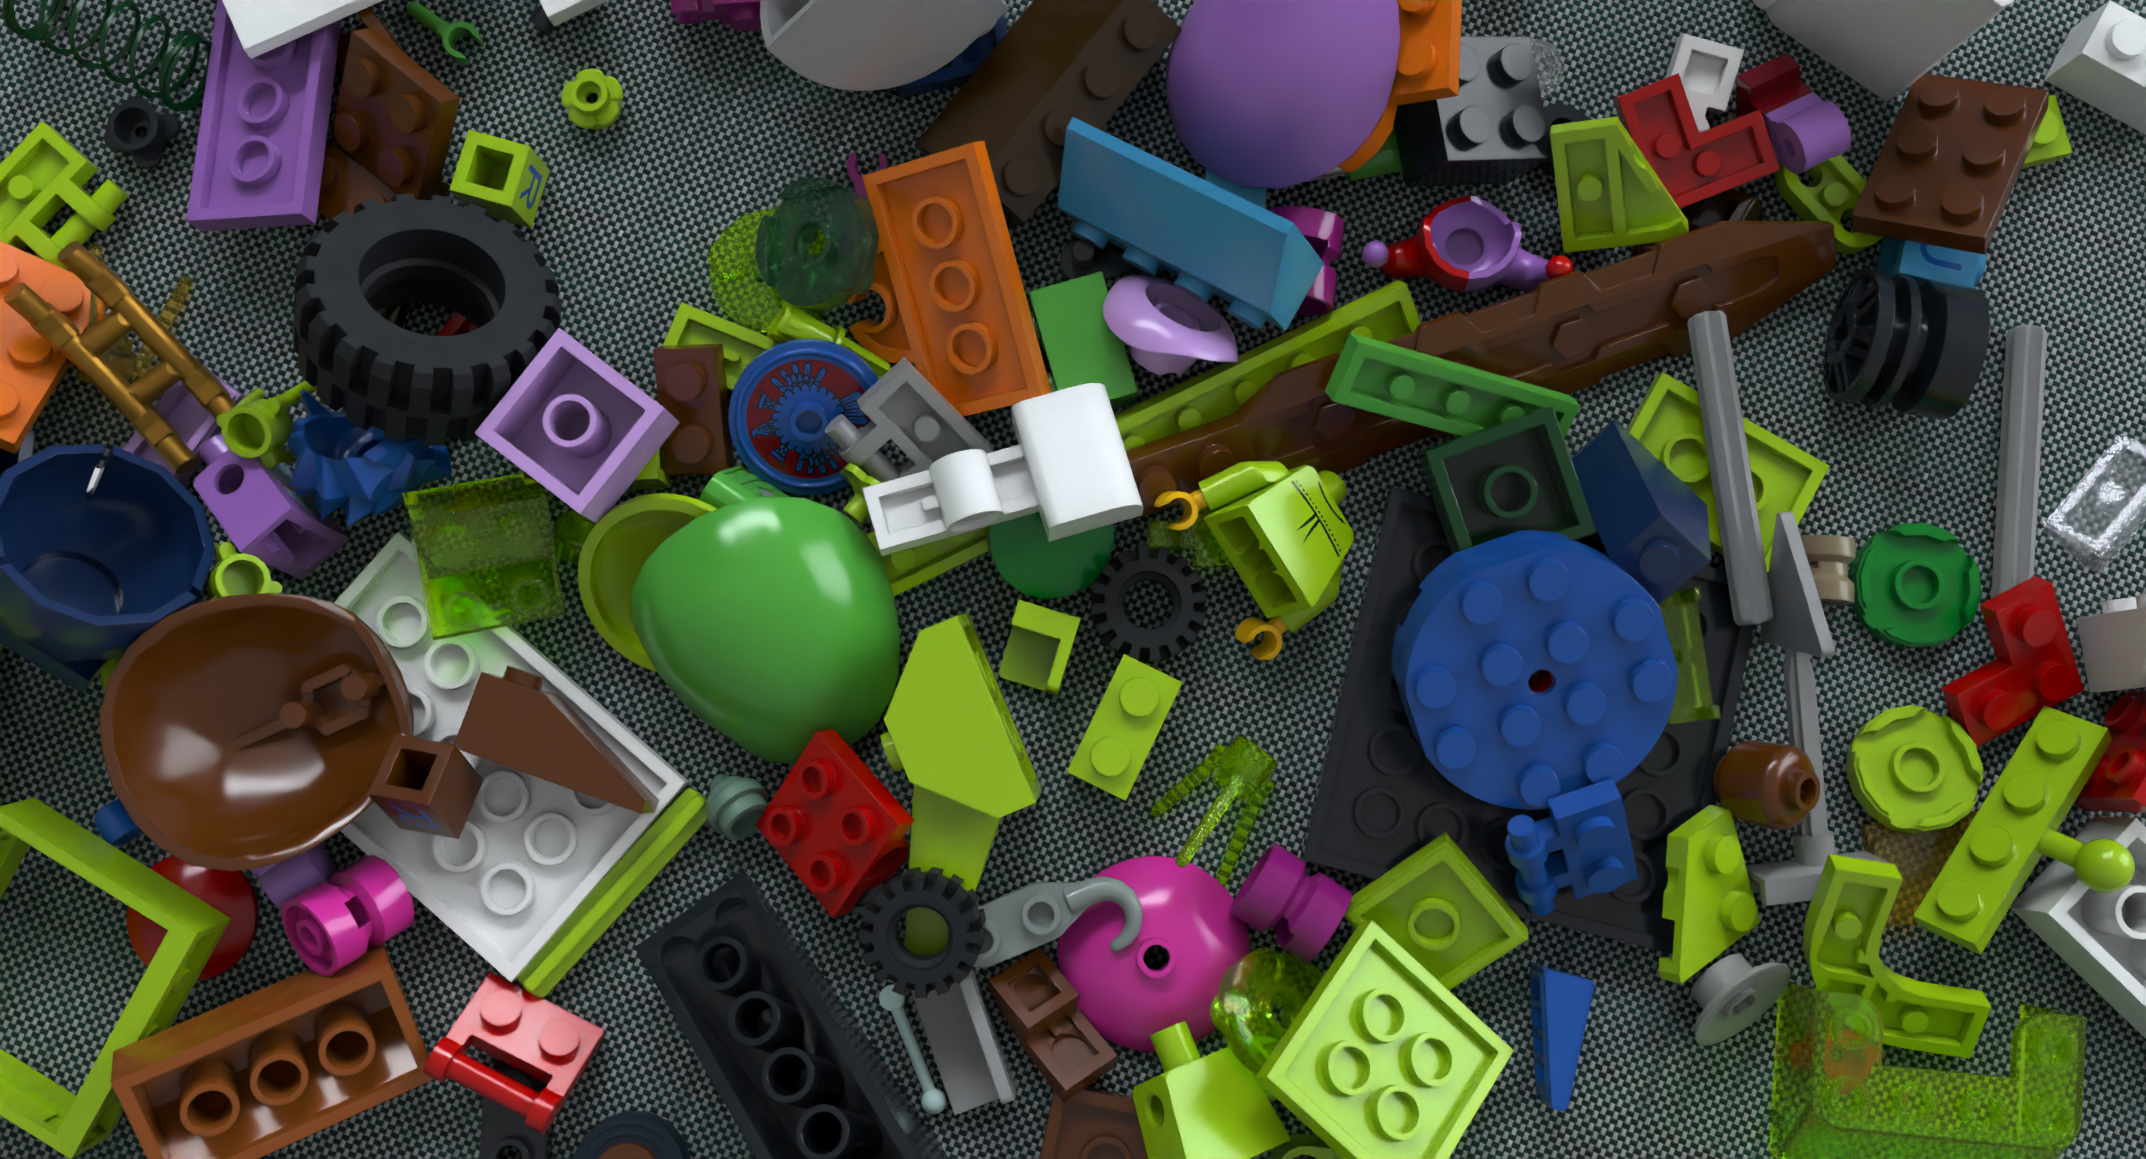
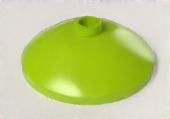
[578,493,717,672]

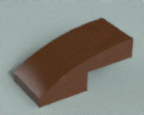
[988,948,1118,1102]

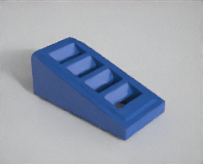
[1529,963,1595,1112]

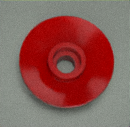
[127,855,259,981]

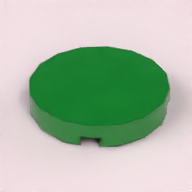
[986,512,1115,599]
[1848,523,1982,649]

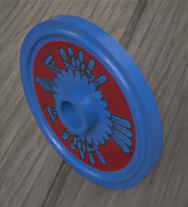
[728,339,885,495]

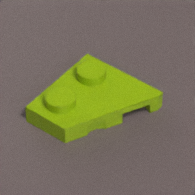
[1550,116,1689,253]
[1658,805,1761,984]

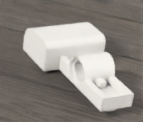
[862,383,1144,556]

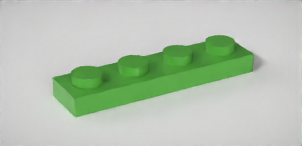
[1325,333,1581,438]

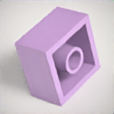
[475,328,680,523]

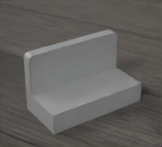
[911,966,1017,1115]

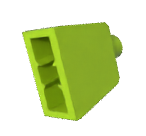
[1132,1021,1291,1159]

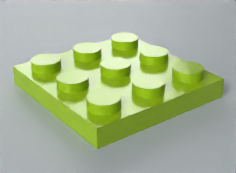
[1255,920,1514,1159]

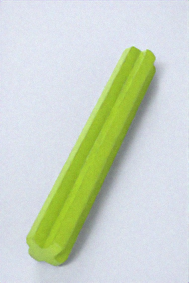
[517,787,707,998]

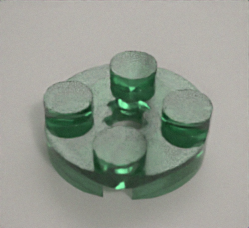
[756,178,878,311]

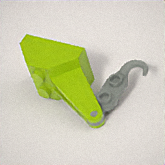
[880,613,1143,968]

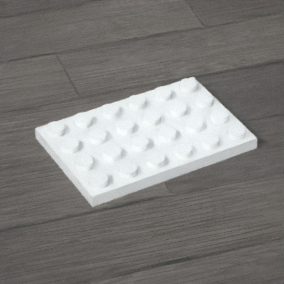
[334,532,690,982]

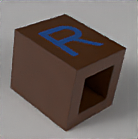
[368,734,483,839]

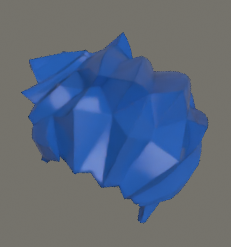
[288,389,451,527]

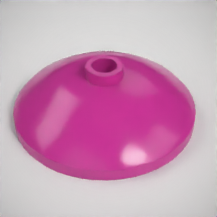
[1058,856,1250,1052]

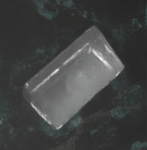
[2042,433,2146,575]

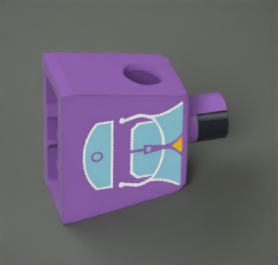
[193,433,350,581]

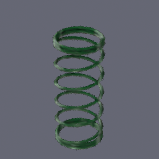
[3,0,212,112]

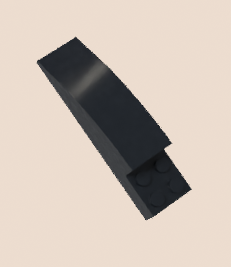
[634,871,949,1159]

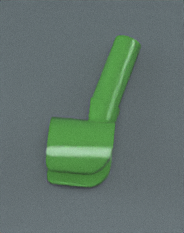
[406,0,484,66]

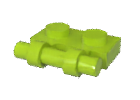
[0,121,129,270]

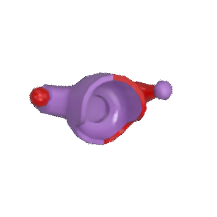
[1361,195,1573,293]

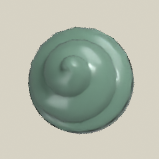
[706,774,768,841]

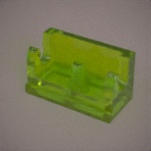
[1655,587,1721,725]

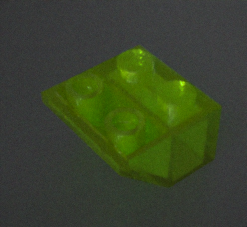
[402,472,565,641]

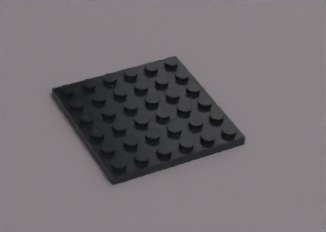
[1300,487,1754,954]

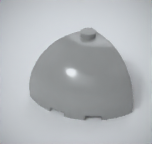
[760,0,1009,91]

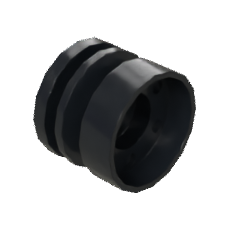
[1823,268,1990,420]

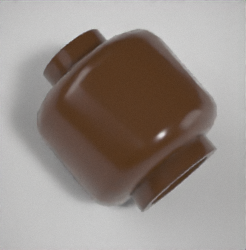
[1713,740,1820,830]

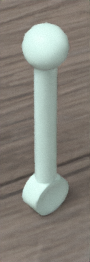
[879,984,947,1115]

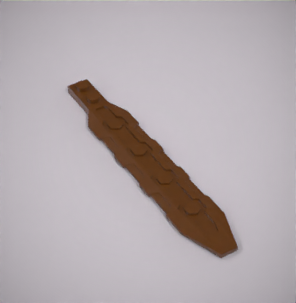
[1126,221,1836,520]

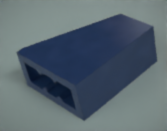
[1571,419,1711,605]

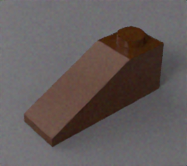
[454,665,659,814]

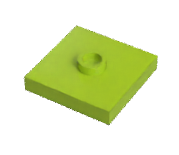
[1344,832,1529,990]

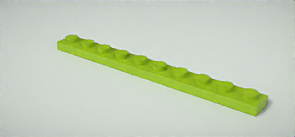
[866,280,1421,596]

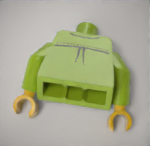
[1154,461,1354,660]

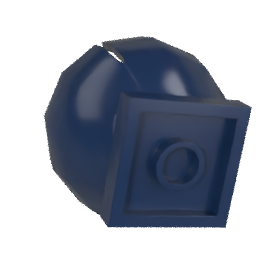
[0,444,216,693]

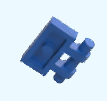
[1505,778,1639,916]

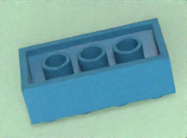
[1057,117,1324,331]

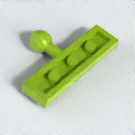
[1913,705,2135,955]

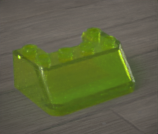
[1769,981,2086,1159]

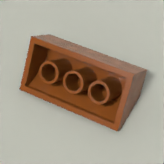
[111,944,434,1159]

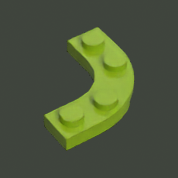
[1803,854,1992,1059]

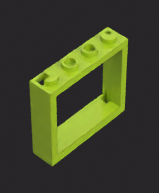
[0,797,231,1159]

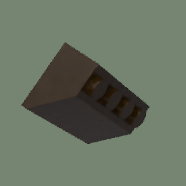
[914,0,1182,228]

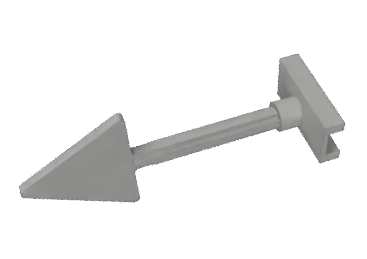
[1746,511,1892,906]

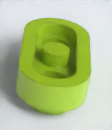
[1775,155,1882,254]

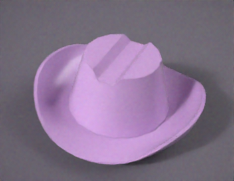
[1103,275,1238,377]

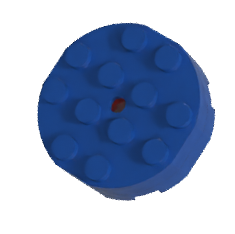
[1391,530,1678,810]

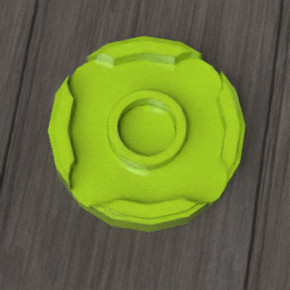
[1846,705,1983,835]

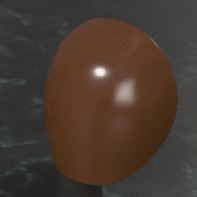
[99,593,414,871]

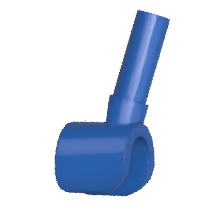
[94,799,143,846]

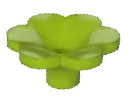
[840,463,881,527]

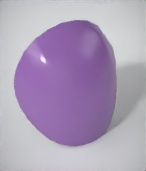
[1165,0,1400,189]

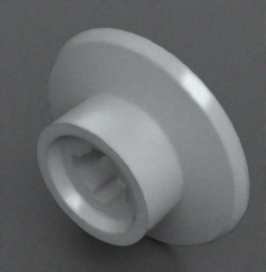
[1691,954,1791,1046]

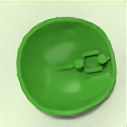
[631,496,900,765]

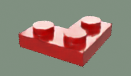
[1612,73,1780,208]
[1942,576,2084,747]

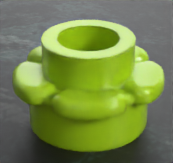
[561,69,623,130]

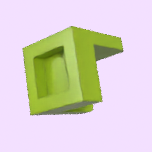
[999,600,1081,696]

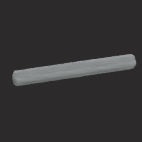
[1687,311,1774,626]
[1991,325,2047,599]

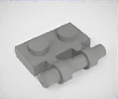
[825,357,993,483]

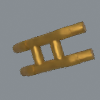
[4,241,237,474]

